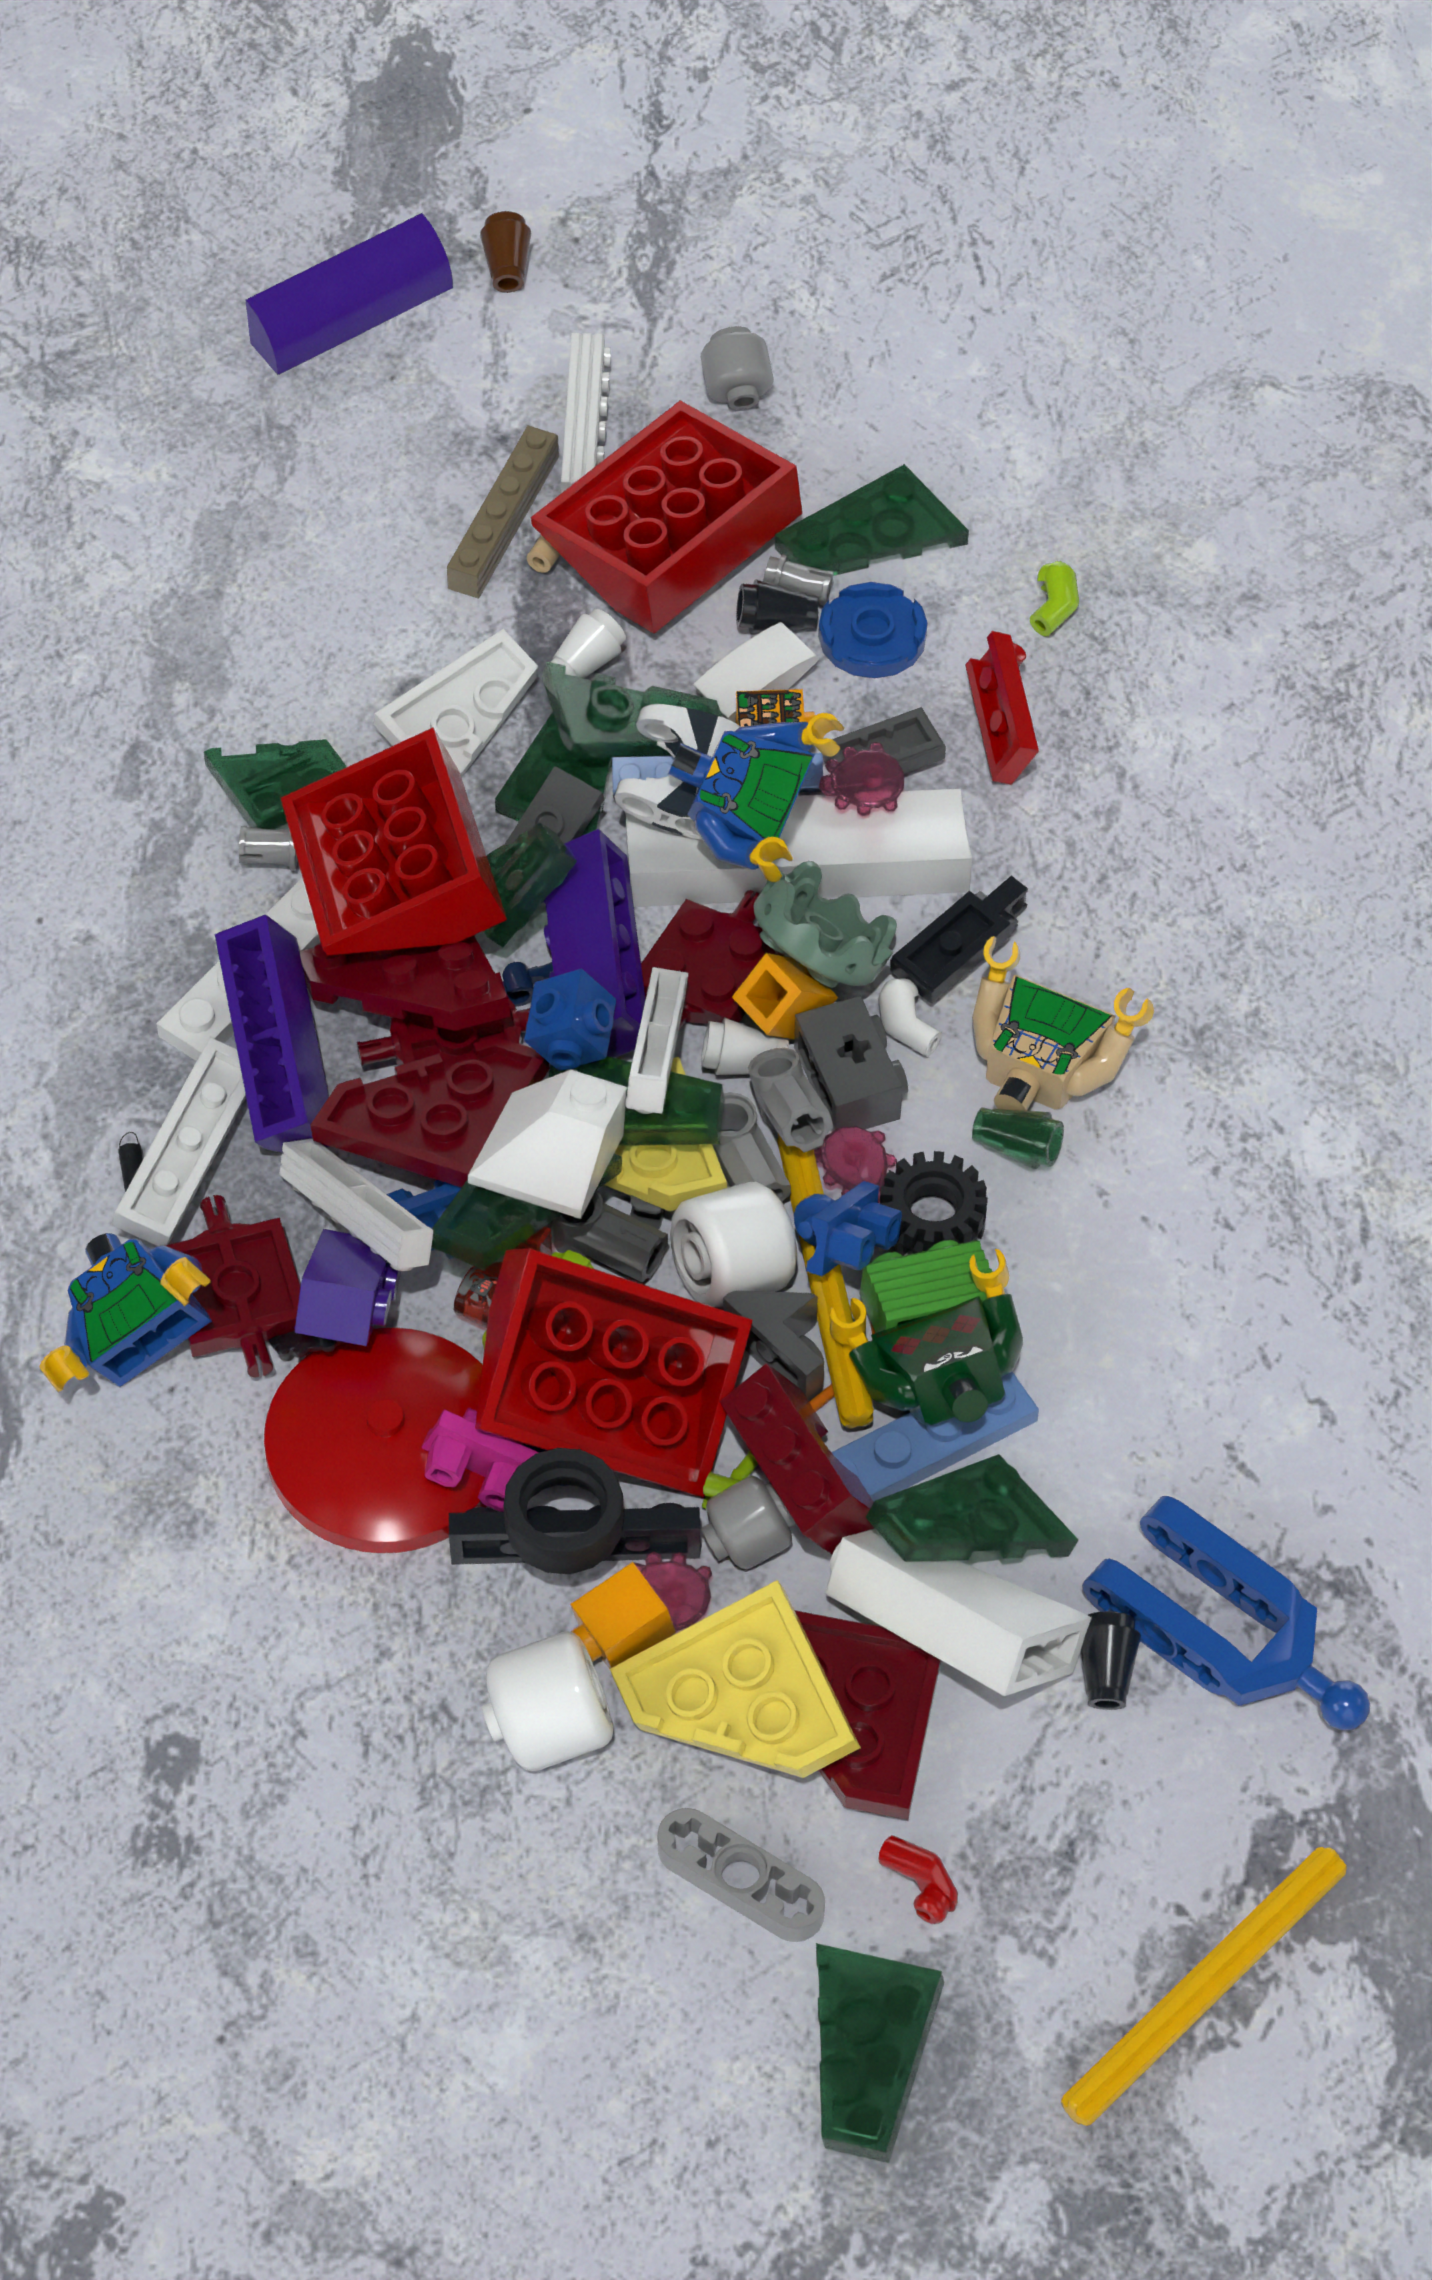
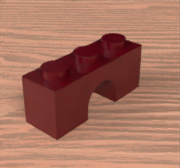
[719,1363,885,1555]

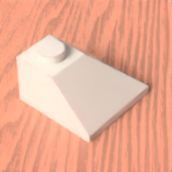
[468,1070,627,1219]

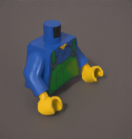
[667,713,844,882]
[39,1233,212,1392]

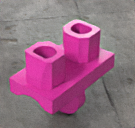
[422,1407,539,1512]

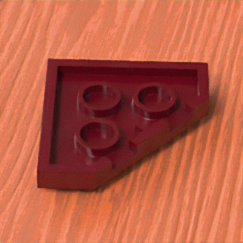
[299,935,511,1031]
[310,1037,550,1191]
[795,1610,941,1820]

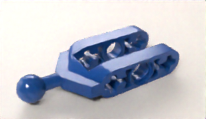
[1082,1496,1370,1731]

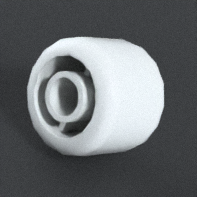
[670,1182,797,1308]
[482,1631,613,1771]

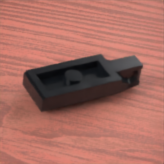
[890,875,1028,1004]

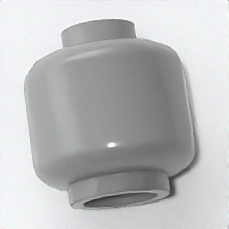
[700,326,774,410]
[700,1476,797,1569]

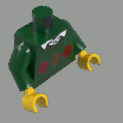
[830,1249,1023,1425]

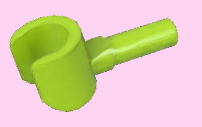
[702,1451,758,1509]

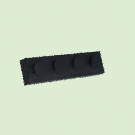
[449,1503,700,1565]

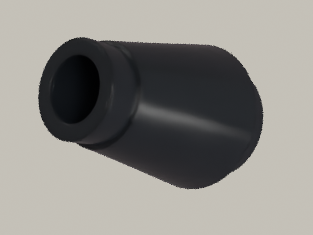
[736,579,818,634]
[1081,1611,1141,1710]

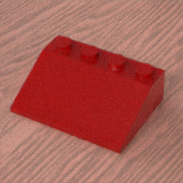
[530,400,803,634]
[281,727,507,956]
[475,1248,753,1497]

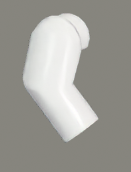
[878,978,942,1057]

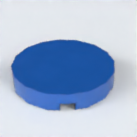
[818,582,928,679]

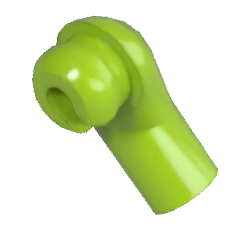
[1030,561,1079,636]

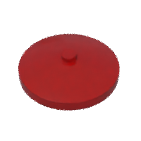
[264,1328,487,1553]

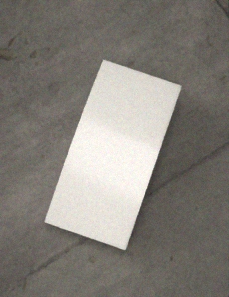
[693,622,819,722]

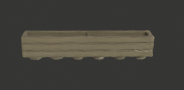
[447,425,559,599]

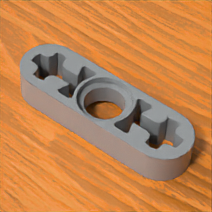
[657,1808,825,1942]

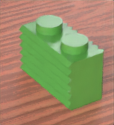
[859,1240,993,1333]

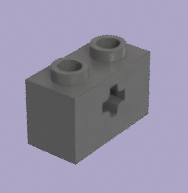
[794,995,908,1138]

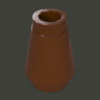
[480,211,531,293]

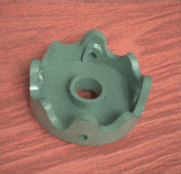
[753,861,897,987]

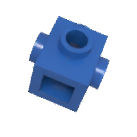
[524,968,616,1071]

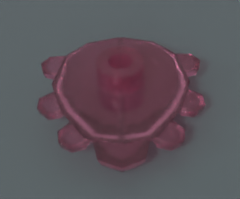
[819,742,904,817]
[814,1126,897,1203]
[634,1552,712,1635]

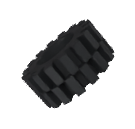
[880,1151,988,1256]

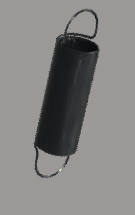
[118,1132,143,1192]

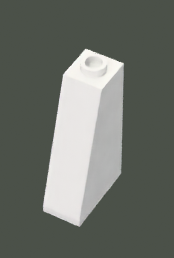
[825,1528,1091,1696]

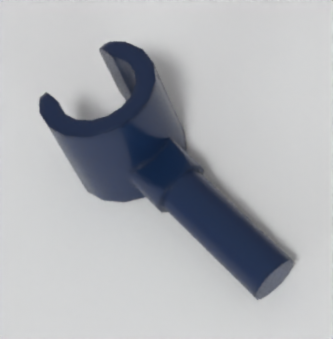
[502,962,553,1007]

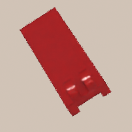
[965,631,1039,785]

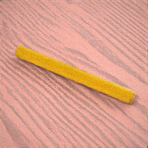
[777,1132,874,1429]
[1061,1847,1347,2126]

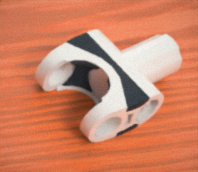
[614,704,741,839]

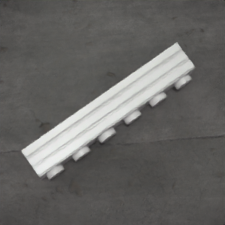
[561,333,611,493]
[625,967,688,1114]
[279,1139,434,1271]

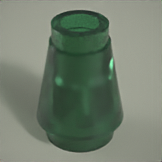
[972,1107,1064,1169]

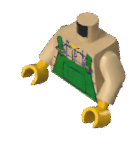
[972,936,1154,1118]

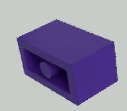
[294,1229,401,1346]

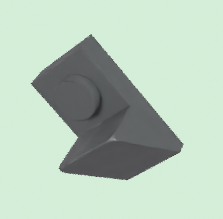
[723,1291,824,1401]

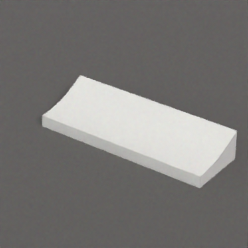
[625,789,972,907]

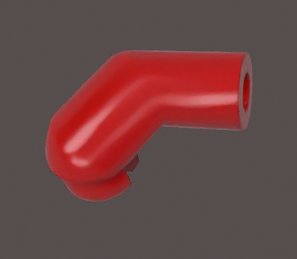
[878,1835,958,1924]

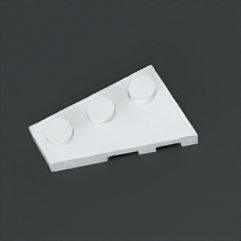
[373,629,538,778]

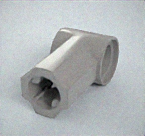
[748,1048,833,1152]
[704,1092,791,1202]

